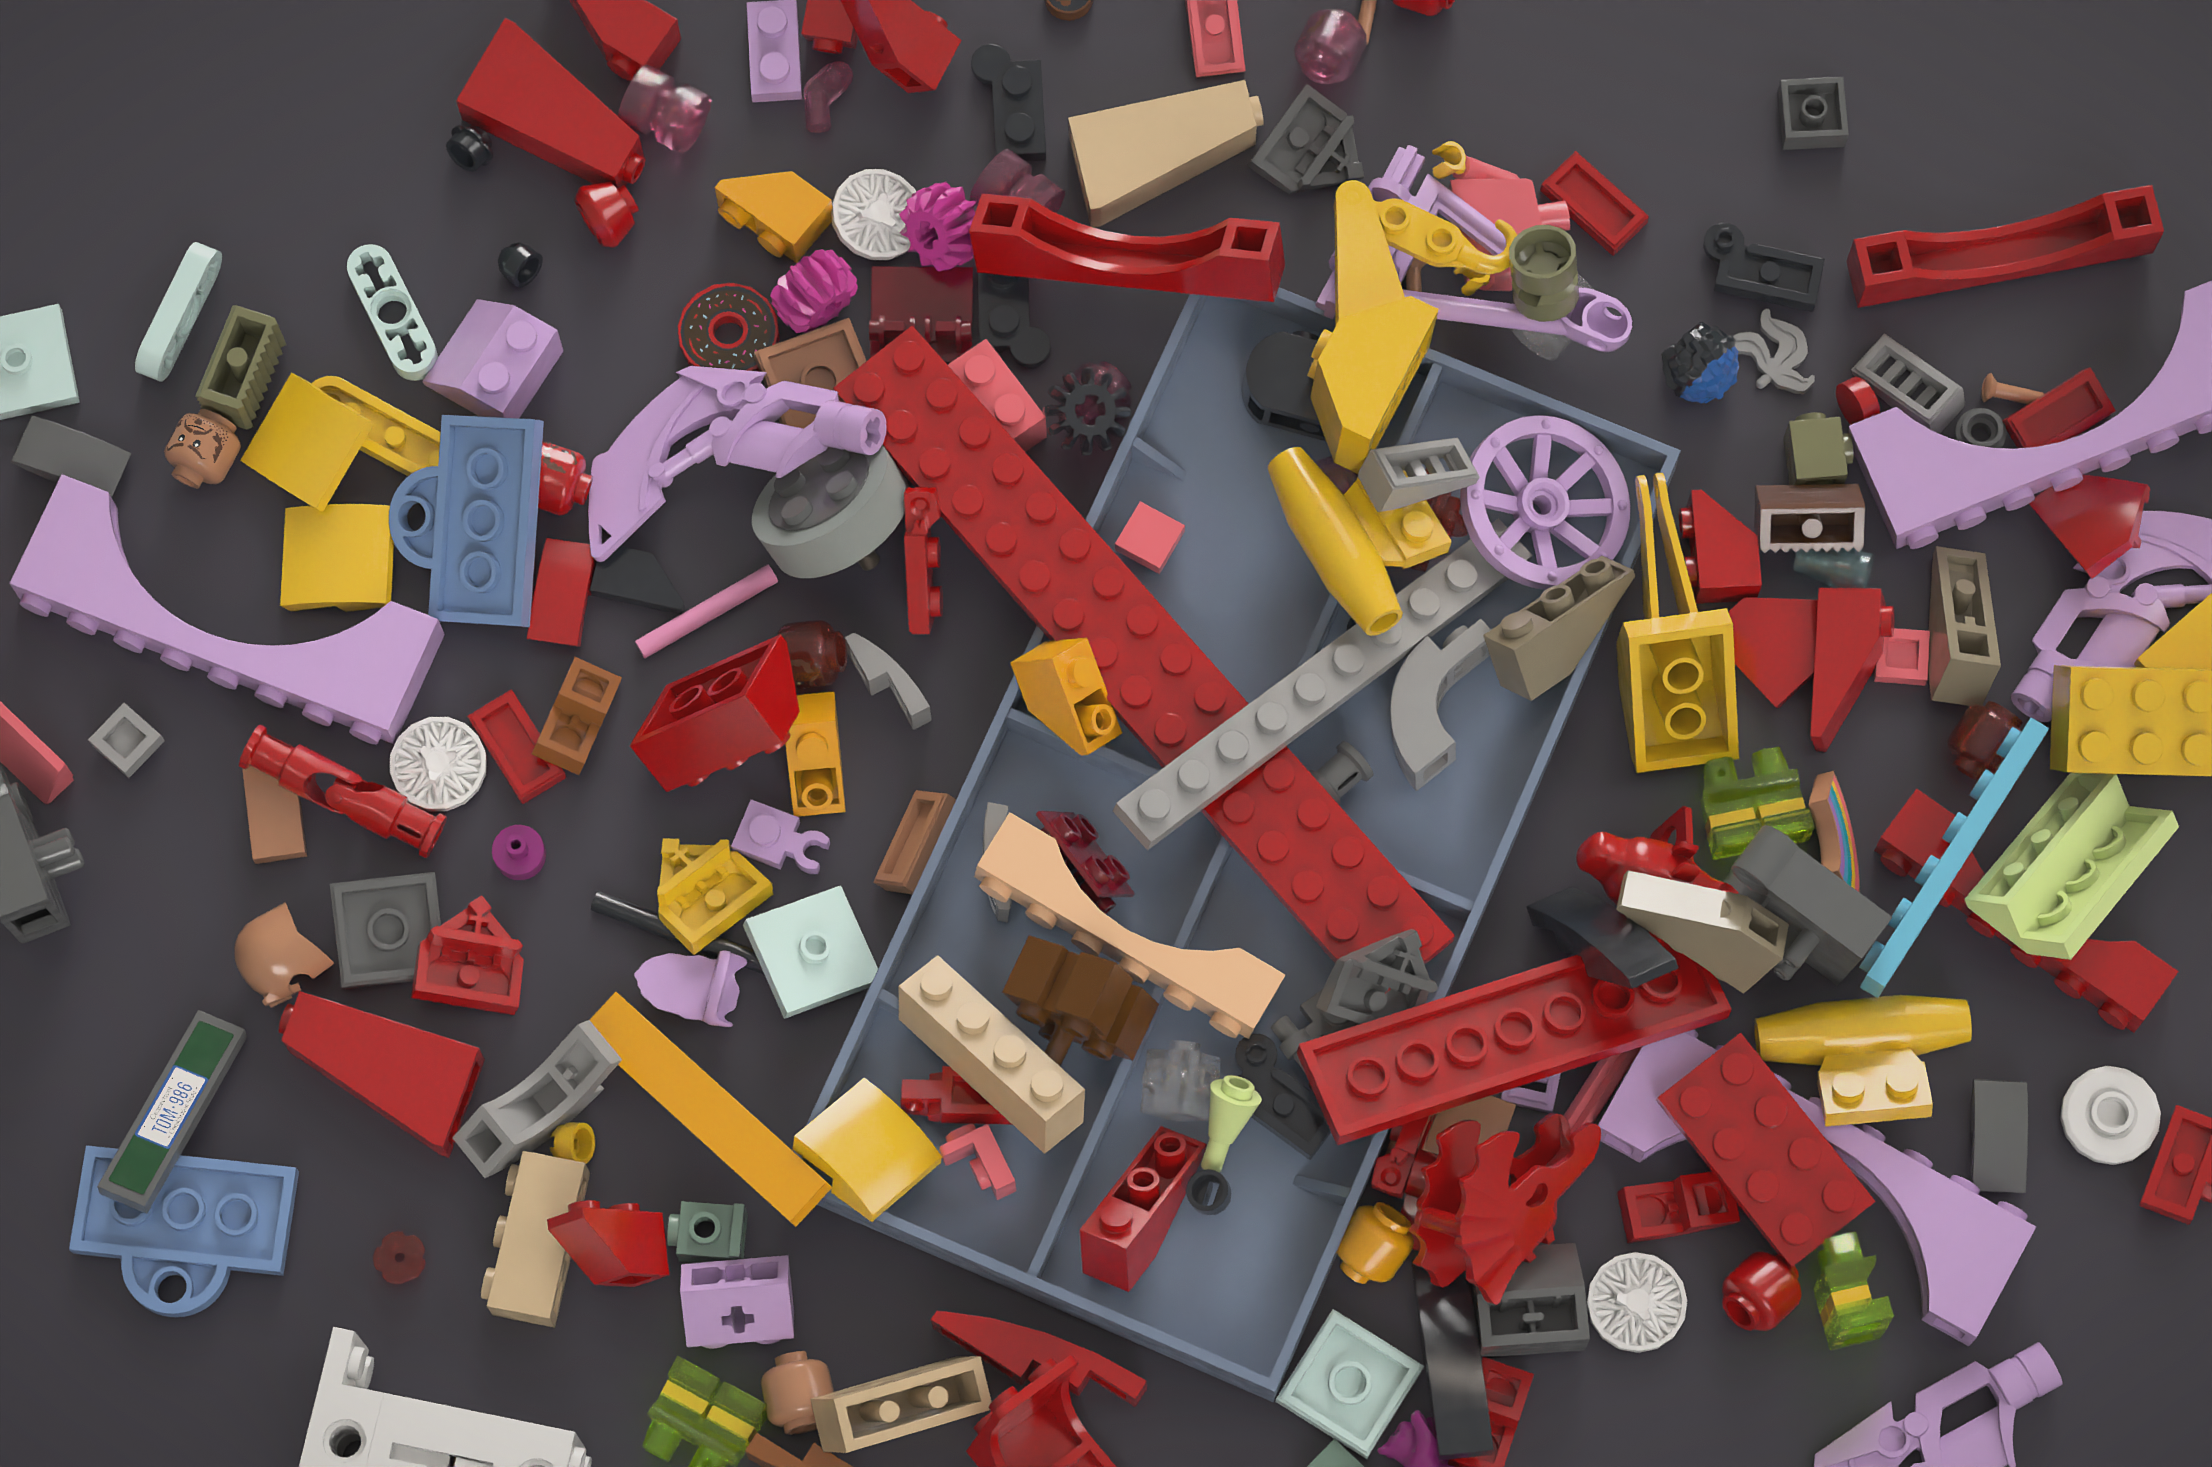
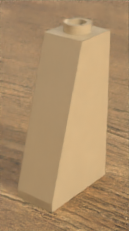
[1068,80,1264,228]

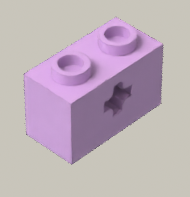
[680,1255,794,1349]

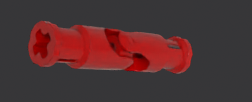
[239,725,447,858]

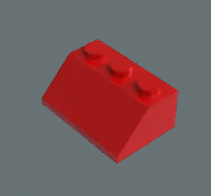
[630,634,800,792]

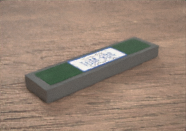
[97,1010,247,1214]

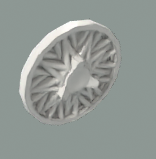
[831,169,916,260]
[390,717,487,812]
[2060,1066,2161,1165]
[1587,1252,1687,1353]

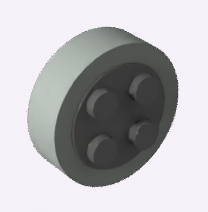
[752,445,909,578]

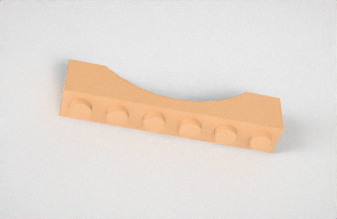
[974,812,1285,1039]

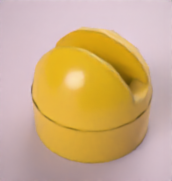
[550,1122,595,1164]

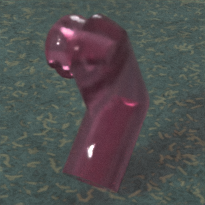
[804,61,853,133]

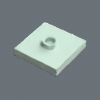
[0,304,80,420]
[743,885,878,1019]
[1276,1309,1424,1459]

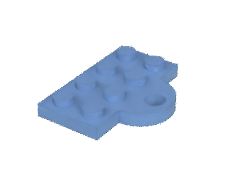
[389,415,544,627]
[69,1146,299,1317]

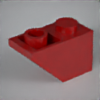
[1679,490,1762,604]
[547,1200,670,1287]

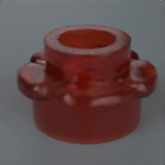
[373,1231,425,1284]

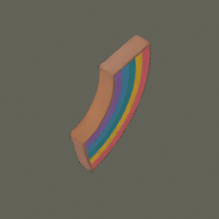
[1808,771,1860,893]

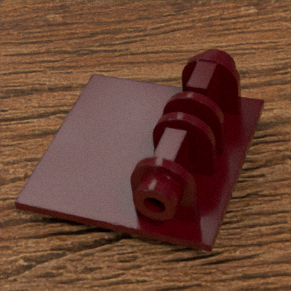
[869,266,973,364]
[1036,811,1135,914]

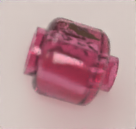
[1294,9,1367,84]

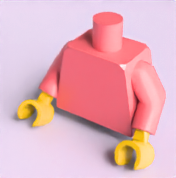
[1432,141,1570,296]

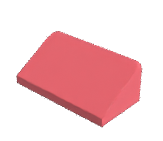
[0,701,74,804]

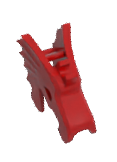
[1409,1113,1601,1305]

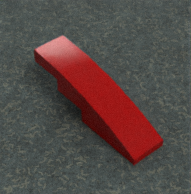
[931,1310,1147,1407]

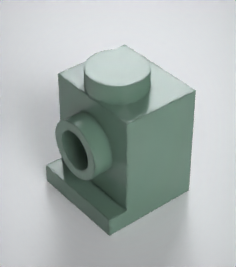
[667,1201,748,1263]

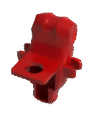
[1576,806,1739,905]

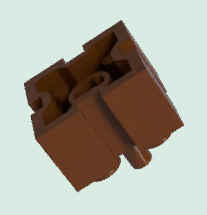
[1002,935,1159,1067]

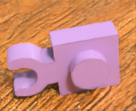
[731,800,830,874]

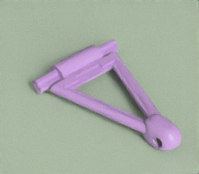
[1315,145,1632,352]

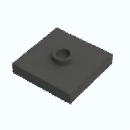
[330,872,441,990]

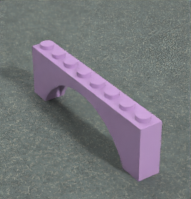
[1849,280,2212,549]
[9,475,445,745]
[1598,1030,2036,1346]

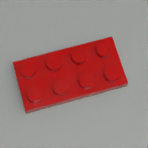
[1656,1033,1876,1268]

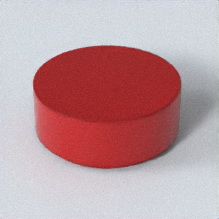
[1836,376,1880,425]

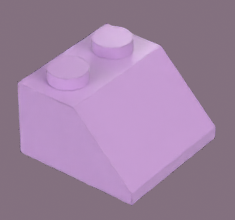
[423,299,563,419]

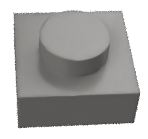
[88,703,164,778]

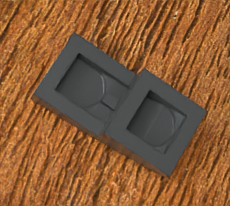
[10,415,131,498]
[1970,1079,2028,1193]

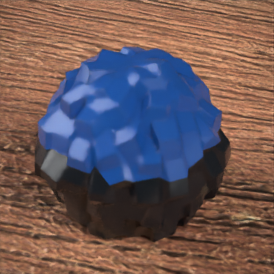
[1661,322,1739,404]

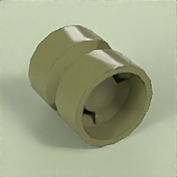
[1509,225,1579,322]

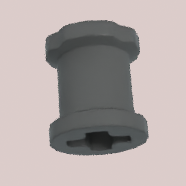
[1309,741,1374,806]

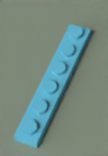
[1859,718,2049,998]

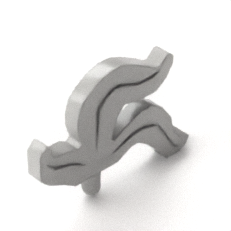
[1733,309,1815,394]

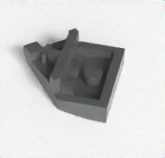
[1247,84,1364,194]
[1316,929,1438,1024]

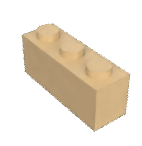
[481,1151,590,1328]
[810,1356,991,1453]

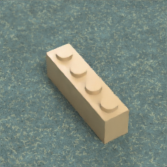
[899,955,1085,1154]

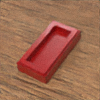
[1540,151,1649,256]
[2002,367,2116,448]
[467,689,567,805]

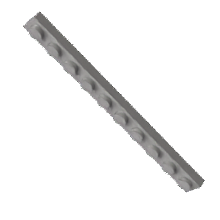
[1113,518,1533,851]

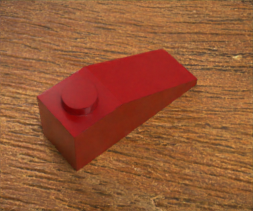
[569,0,681,86]
[1810,588,1894,752]

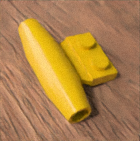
[1267,447,1452,636]
[1754,995,1972,1127]

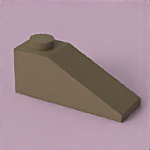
[1928,546,2001,708]

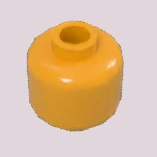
[1337,1202,1414,1284]

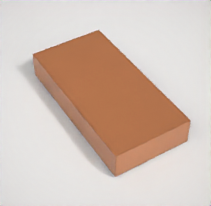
[242,767,307,864]
[874,790,956,894]

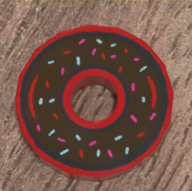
[678,283,780,372]

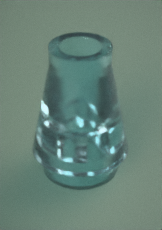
[1794,547,1874,588]

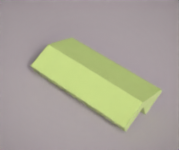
[1964,773,2179,960]

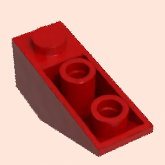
[840,0,962,93]
[1080,1126,1207,1292]

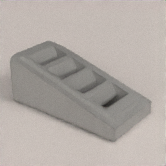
[1851,333,1965,434]
[1358,437,1480,512]

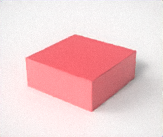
[1115,501,1185,574]
[1874,628,1930,686]

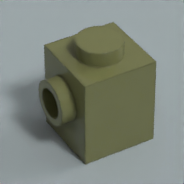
[1783,412,1853,485]

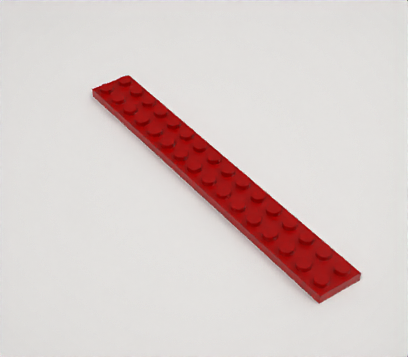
[833,325,1455,994]

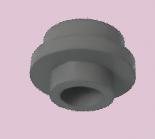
[1954,408,2007,448]

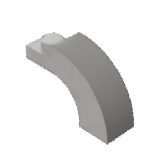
[1391,619,1491,791]
[453,1020,622,1178]

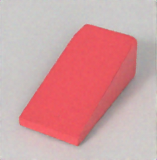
[1185,0,1246,78]

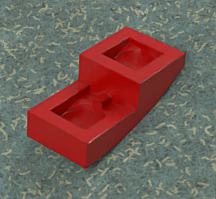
[527,538,596,647]
[1617,1172,1740,1243]
[1448,1357,1534,1467]

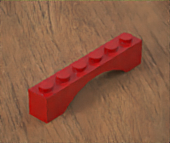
[1846,185,2164,308]
[969,194,1285,302]
[1874,789,2179,1033]

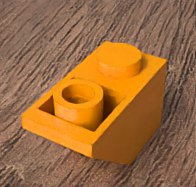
[715,171,832,263]
[1010,638,1122,756]
[785,692,846,817]

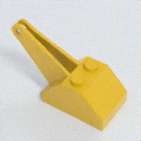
[1616,473,1739,773]

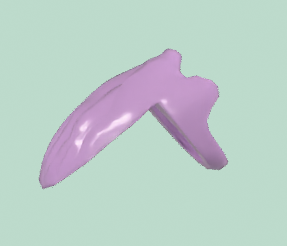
[634,951,747,1027]

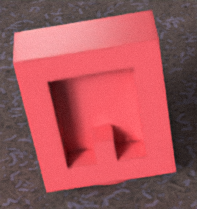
[939,1124,1016,1200]

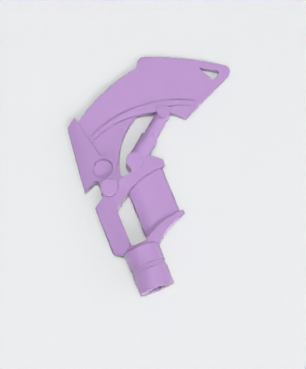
[588,366,887,562]
[2011,511,2212,722]
[1814,1342,2063,1467]

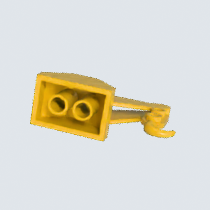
[1307,180,1517,474]

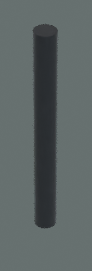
[591,891,765,975]

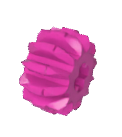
[899,181,977,272]
[770,249,858,333]

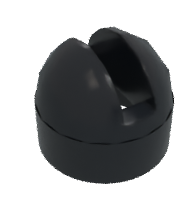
[498,242,543,288]
[1186,1169,1231,1215]

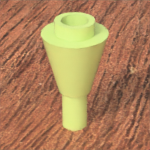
[1201,1075,1262,1173]

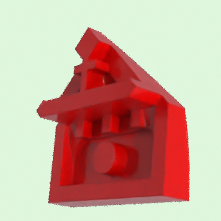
[2029,474,2150,579]
[1728,597,1818,708]
[411,895,524,1015]

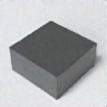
[1777,77,1849,150]

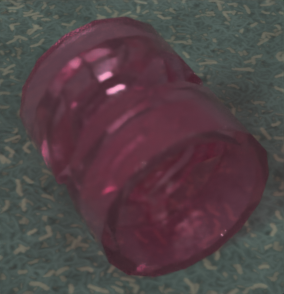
[618,64,712,154]
[970,149,1065,213]

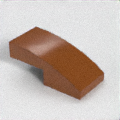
[532,657,622,775]
[745,1433,853,1467]

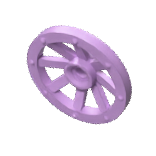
[1460,416,1630,590]

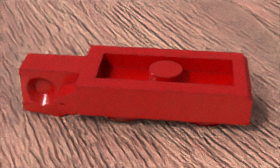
[904,487,943,634]
[900,1066,1013,1125]
[1371,1113,1437,1199]

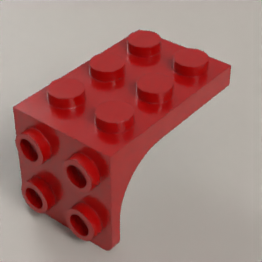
[966,1355,1116,1467]

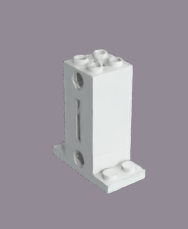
[299,1327,592,1467]

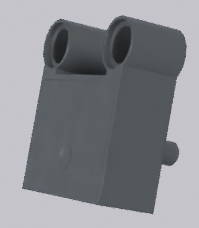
[0,762,85,944]
[1722,825,1892,986]

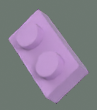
[747,0,802,102]

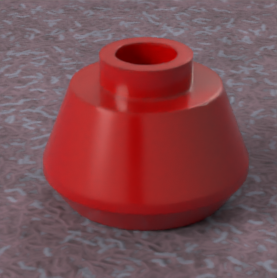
[574,181,639,248]

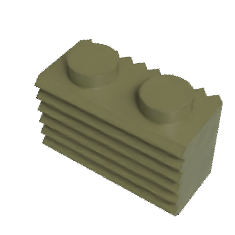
[195,305,287,429]

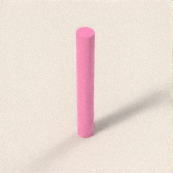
[635,564,778,659]

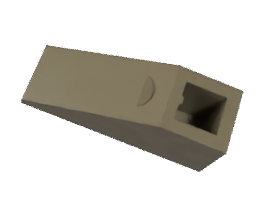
[1483,556,1635,701]
[1616,871,1789,994]

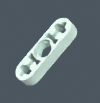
[135,242,222,382]
[347,244,438,381]

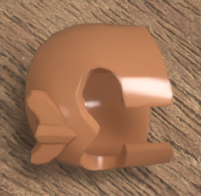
[234,902,334,1008]

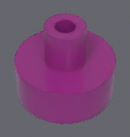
[492,825,546,880]

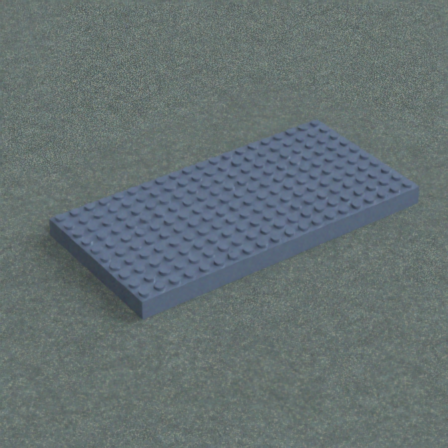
[794,287,1681,1402]

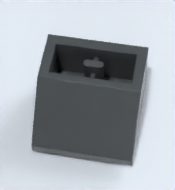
[1471,1243,1590,1358]

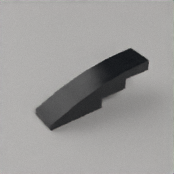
[1526,887,1678,989]
[1411,1259,1494,1460]

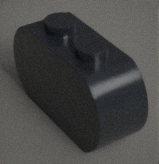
[1241,331,1326,441]

